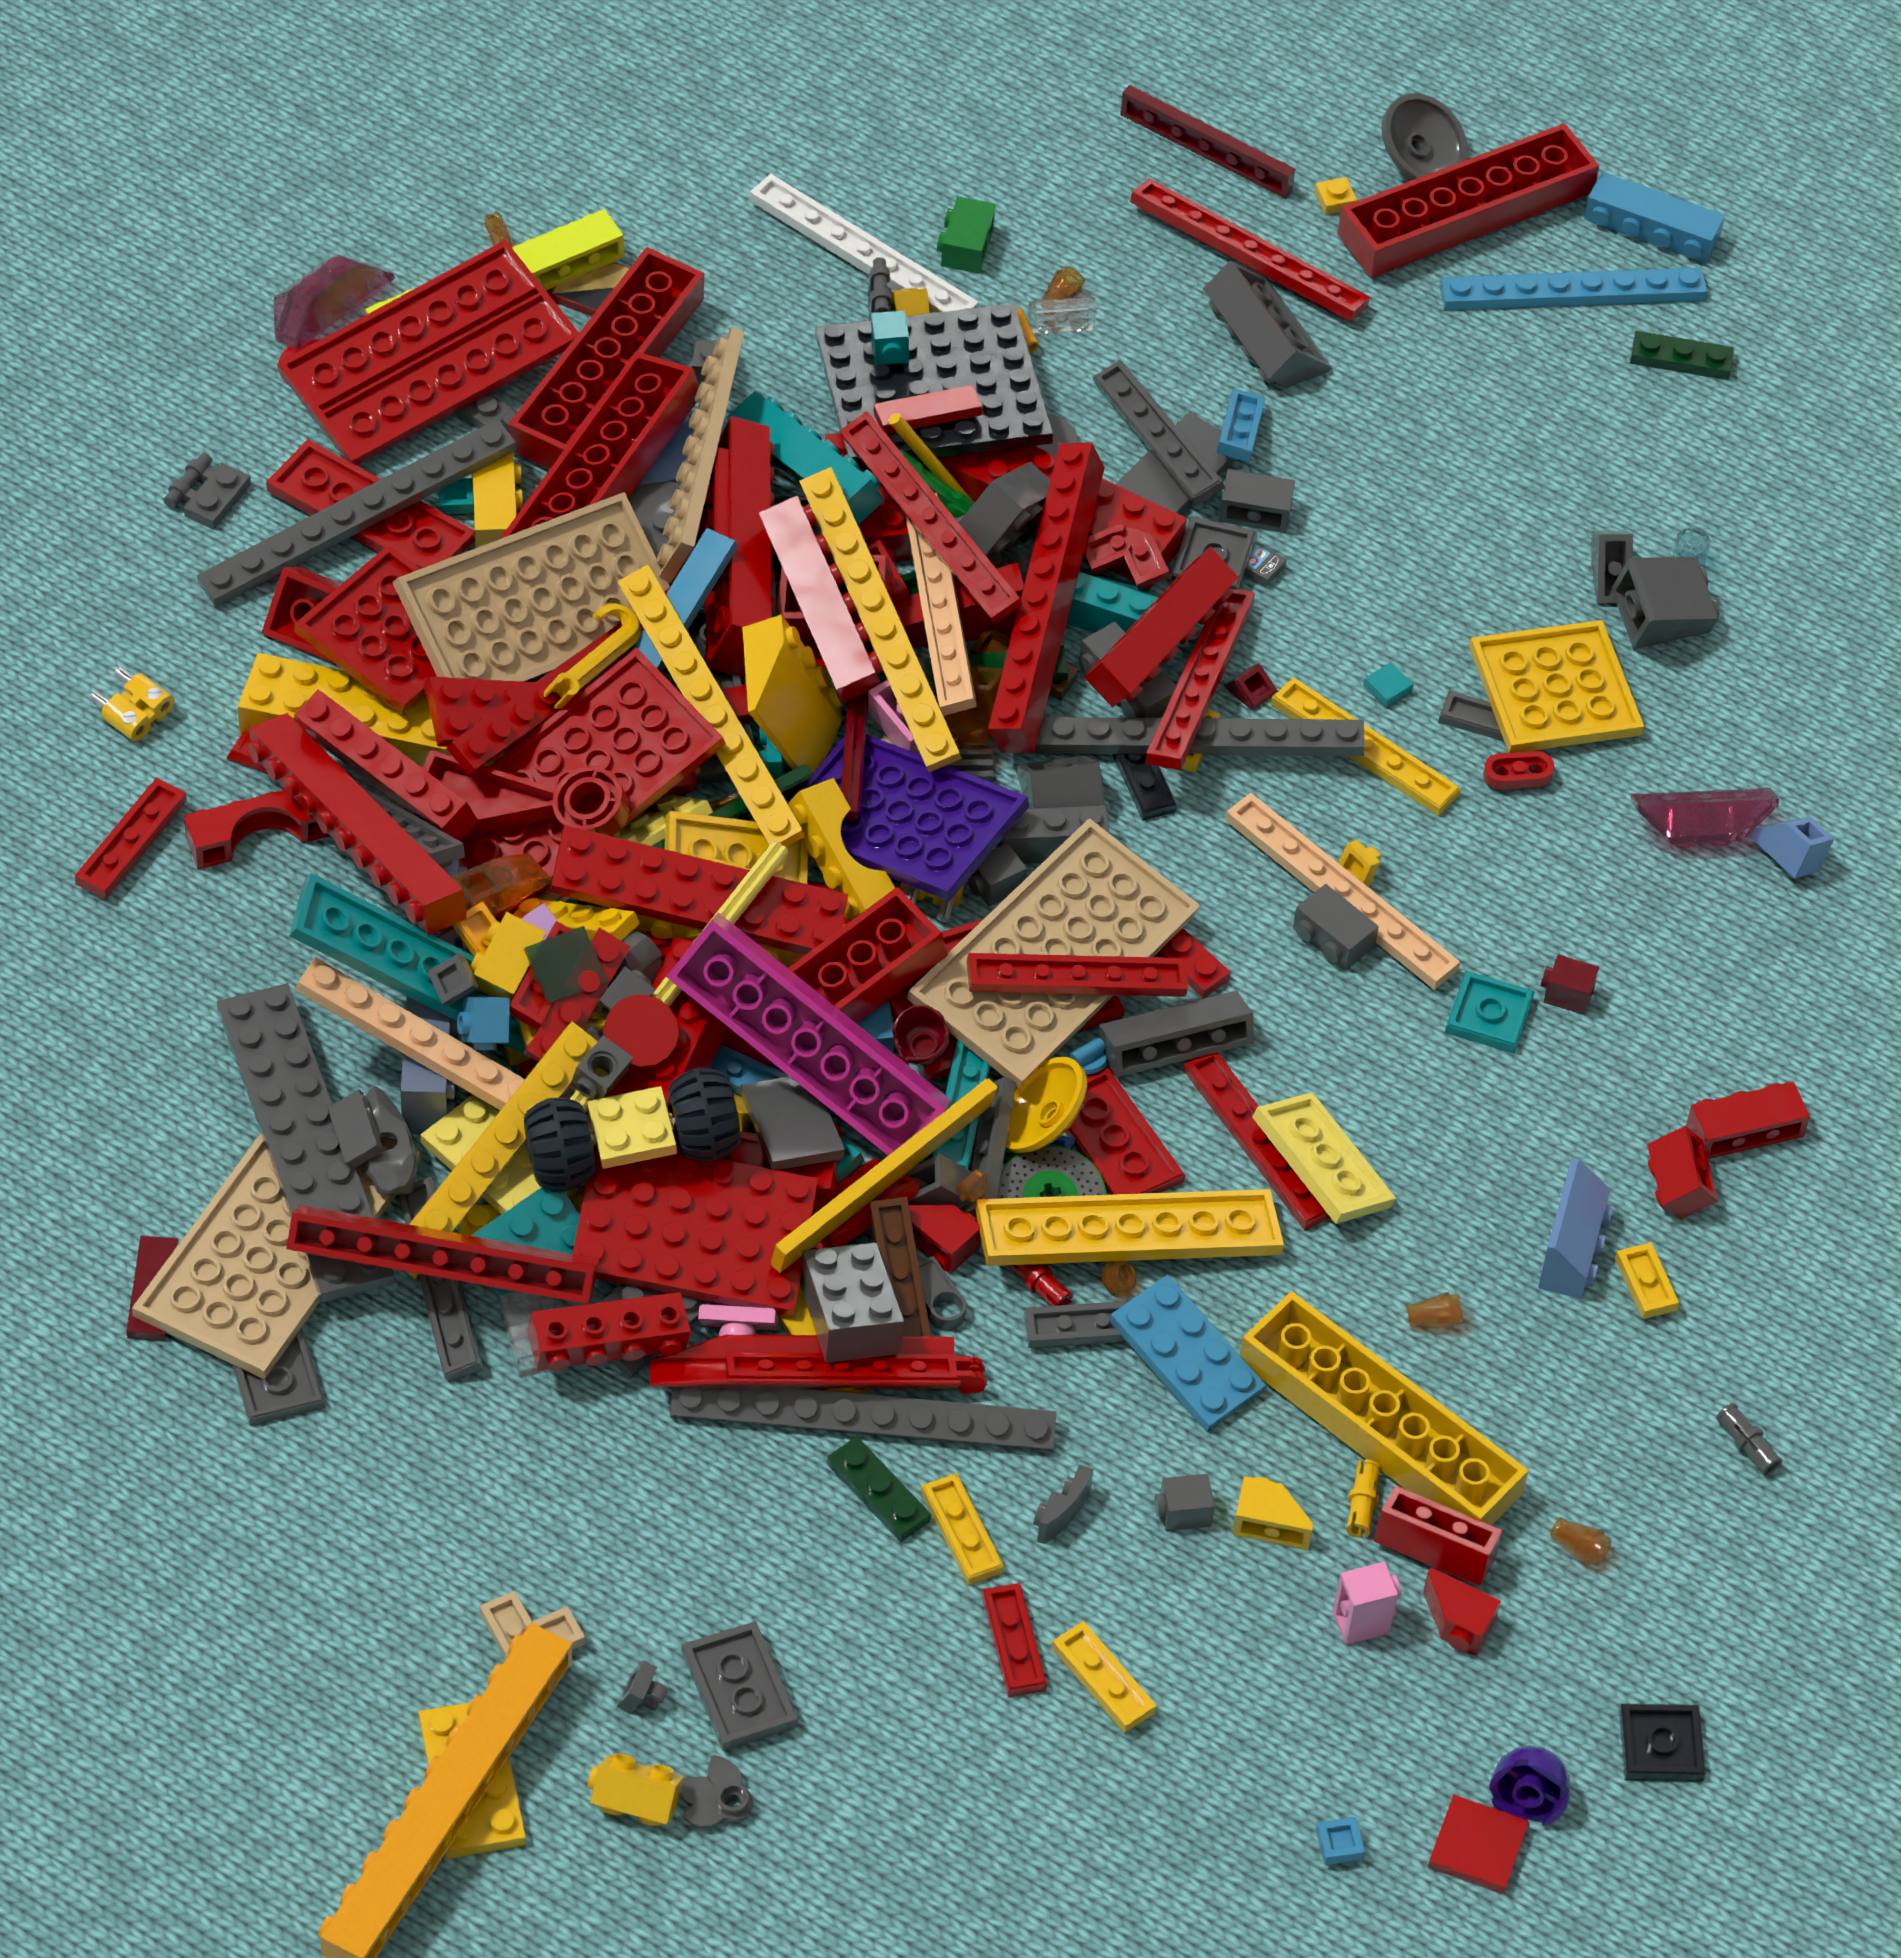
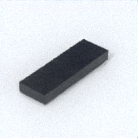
[1112,753,1176,821]

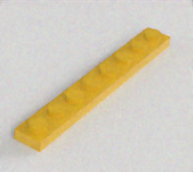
[404,1021,598,1279]

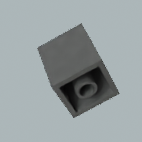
[1612,557,1719,650]

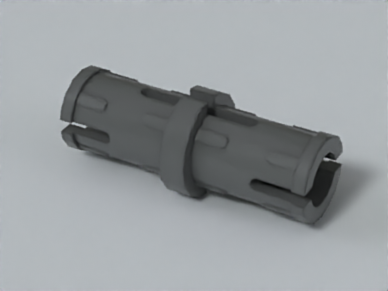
[1716,1403,1783,1476]

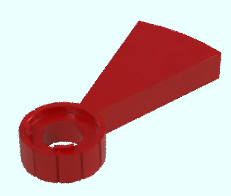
[423,749,630,837]

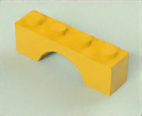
[788,778,895,922]

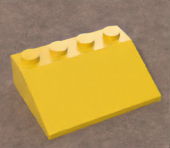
[742,614,844,773]

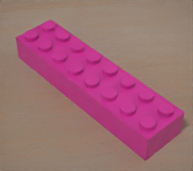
[666,912,950,1156]

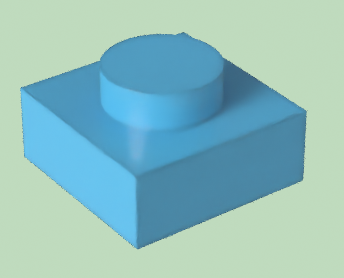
[1316,1817,1365,1865]

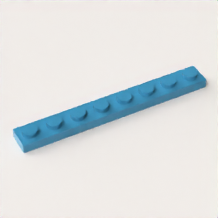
[1440,267,1707,311]

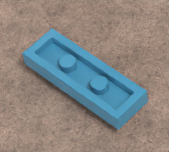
[1216,388,1265,463]

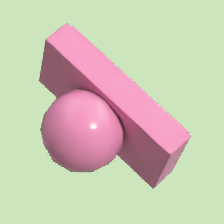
[698,1304,779,1337]

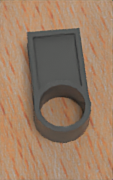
[919,1256,966,1331]

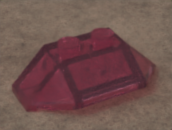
[273,254,395,350]
[1631,788,1779,848]

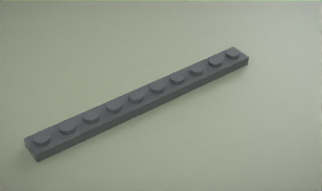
[197,419,517,607]
[1035,717,1364,756]
[670,1387,1057,1452]

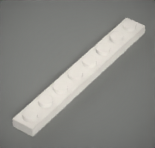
[749,174,978,313]

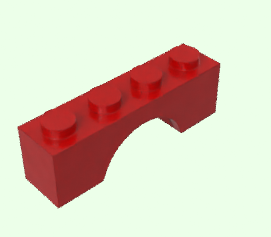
[184,790,330,870]

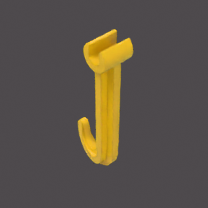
[544,603,641,709]

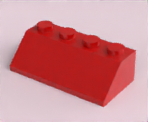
[261,566,342,663]

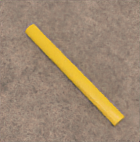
[889,413,971,499]

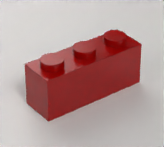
[1686,1081,1810,1159]
[1374,1485,1503,1586]

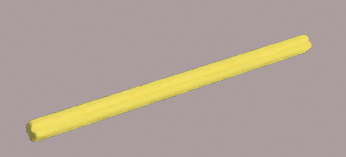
[570,841,788,1113]

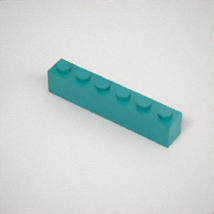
[726,390,885,525]

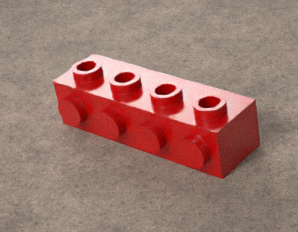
[527,1292,691,1371]

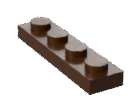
[868,1197,931,1336]

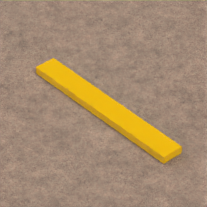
[771,1078,998,1273]

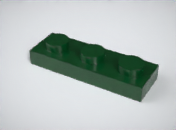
[1630,330,1734,380]
[827,1436,931,1543]

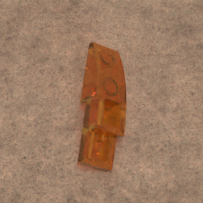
[434,854,552,937]

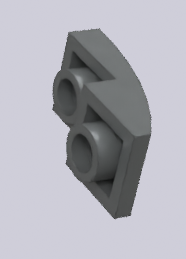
[1033,1465,1094,1544]

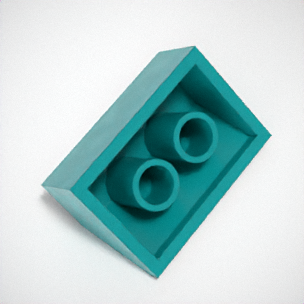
[1066,567,1161,633]

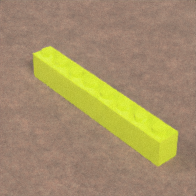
[365,209,625,315]

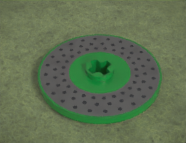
[998,1145,1106,1199]

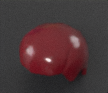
[892,1005,950,1065]

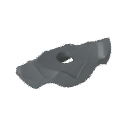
[359,1086,418,1195]

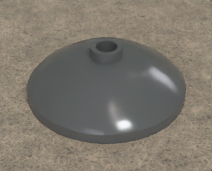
[1382,93,1468,180]

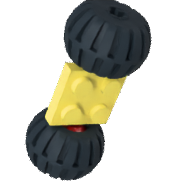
[524,1068,741,1191]

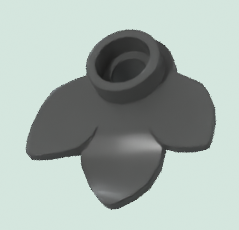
[680,1755,753,1828]

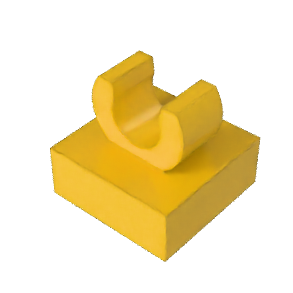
[1338,840,1383,887]

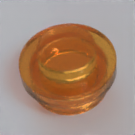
[955,1168,990,1202]
[1102,1261,1137,1297]

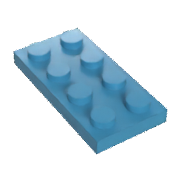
[1109,1274,1266,1432]

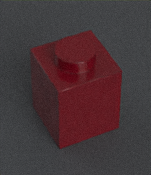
[1540,954,1599,1015]

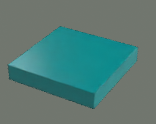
[1445,970,1535,1054]

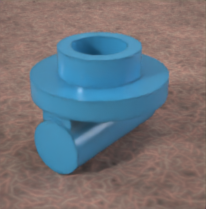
[1068,1037,1107,1076]

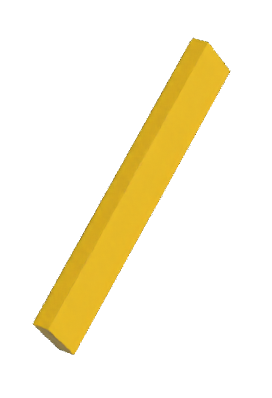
[1271,677,1461,816]

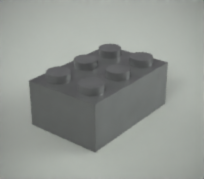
[959,462,1051,557]
[800,1242,904,1363]

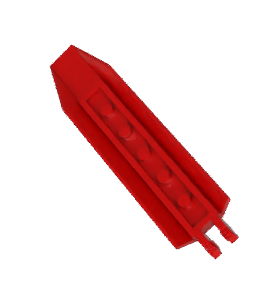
[649,1334,987,1394]

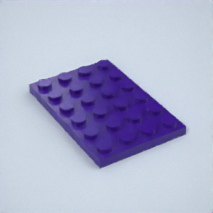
[787,734,1029,901]

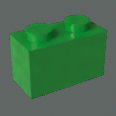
[937,196,996,274]

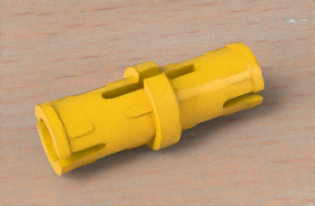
[1346,1459,1381,1538]

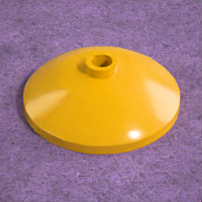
[1005,1057,1087,1153]

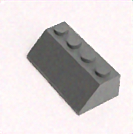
[1203,261,1333,388]

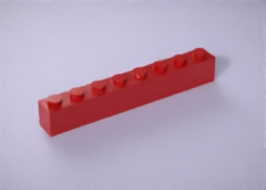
[286,1205,600,1304]

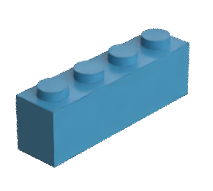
[1584,171,1725,263]

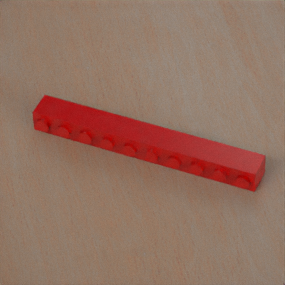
[988,442,1105,753]
[248,713,467,935]

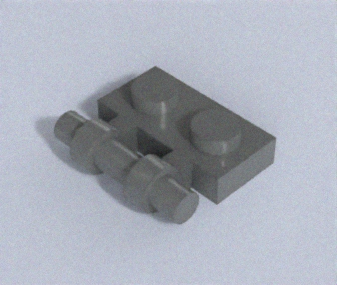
[868,257,892,320]
[163,453,251,530]

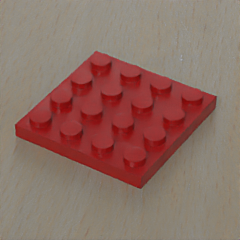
[294,544,437,714]

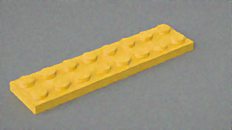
[975,1189,1284,1266]

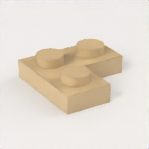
[479,1591,585,1660]

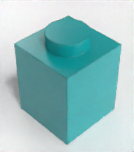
[871,311,909,365]

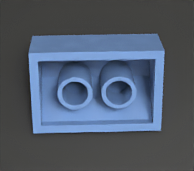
[1538,1157,1614,1299]

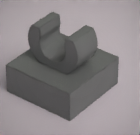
[428,953,479,1006]
[617,1660,668,1714]

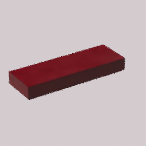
[126,1235,179,1341]

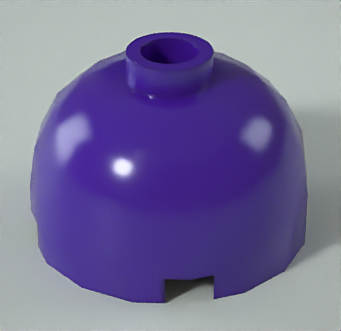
[1489,1745,1570,1826]

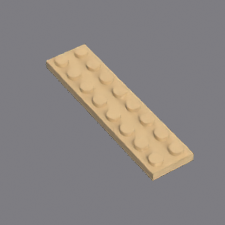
[656,327,745,583]

